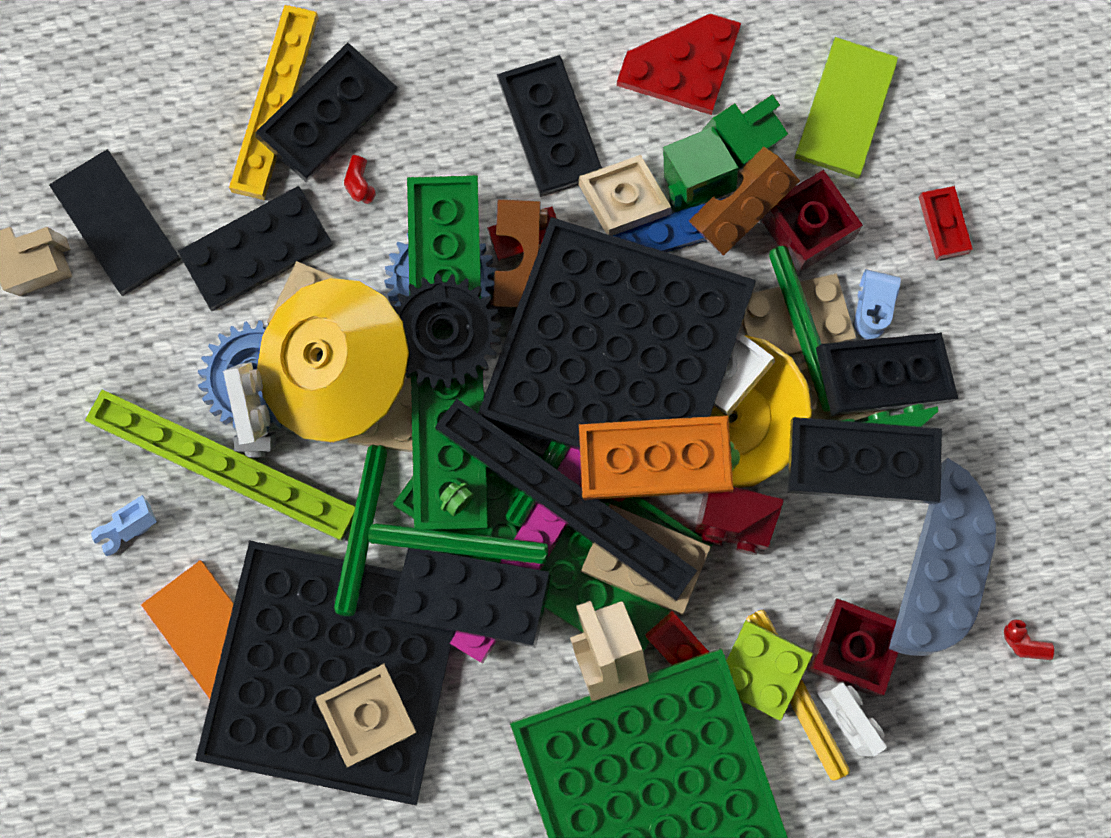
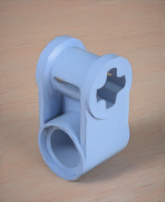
[854,269,901,340]

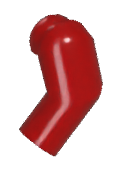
[344,155,376,204]
[1004,619,1054,661]

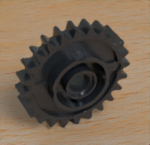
[392,274,502,391]

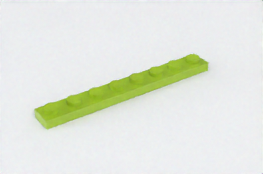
[85,389,355,542]

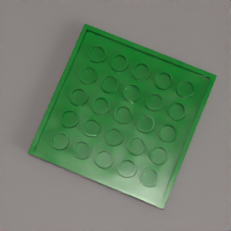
[510,648,788,838]

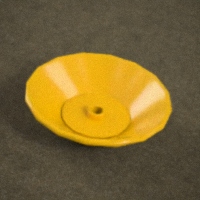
[257,278,409,443]
[711,335,812,488]

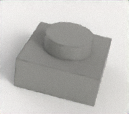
[234,432,276,457]

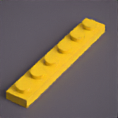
[229,4,319,200]

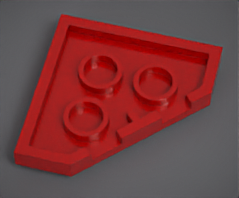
[616,13,741,115]

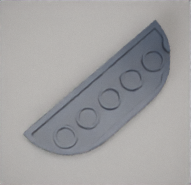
[889,458,996,656]

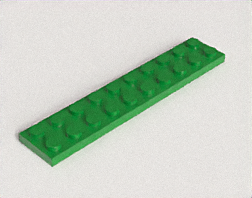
[407,175,488,531]

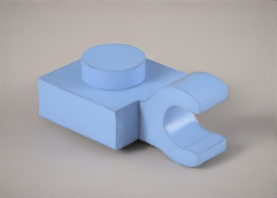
[91,495,157,556]

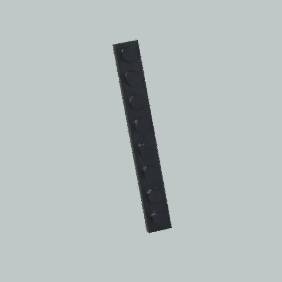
[435,398,698,602]

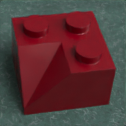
[761,169,863,274]
[694,487,784,555]
[806,598,898,697]

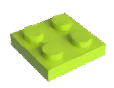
[726,620,814,721]

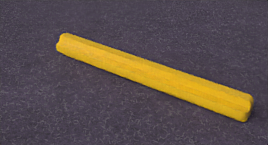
[746,609,850,781]

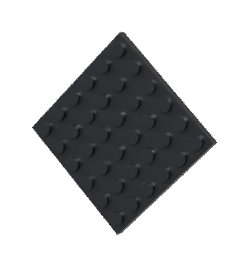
[478,217,756,450]
[195,540,454,806]

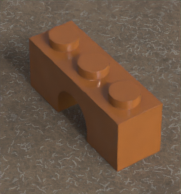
[689,147,800,256]
[494,199,548,307]

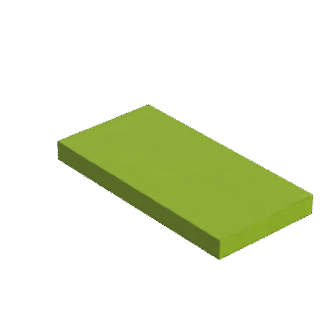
[794,37,899,179]

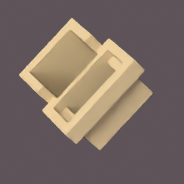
[0,227,72,296]
[570,601,649,701]

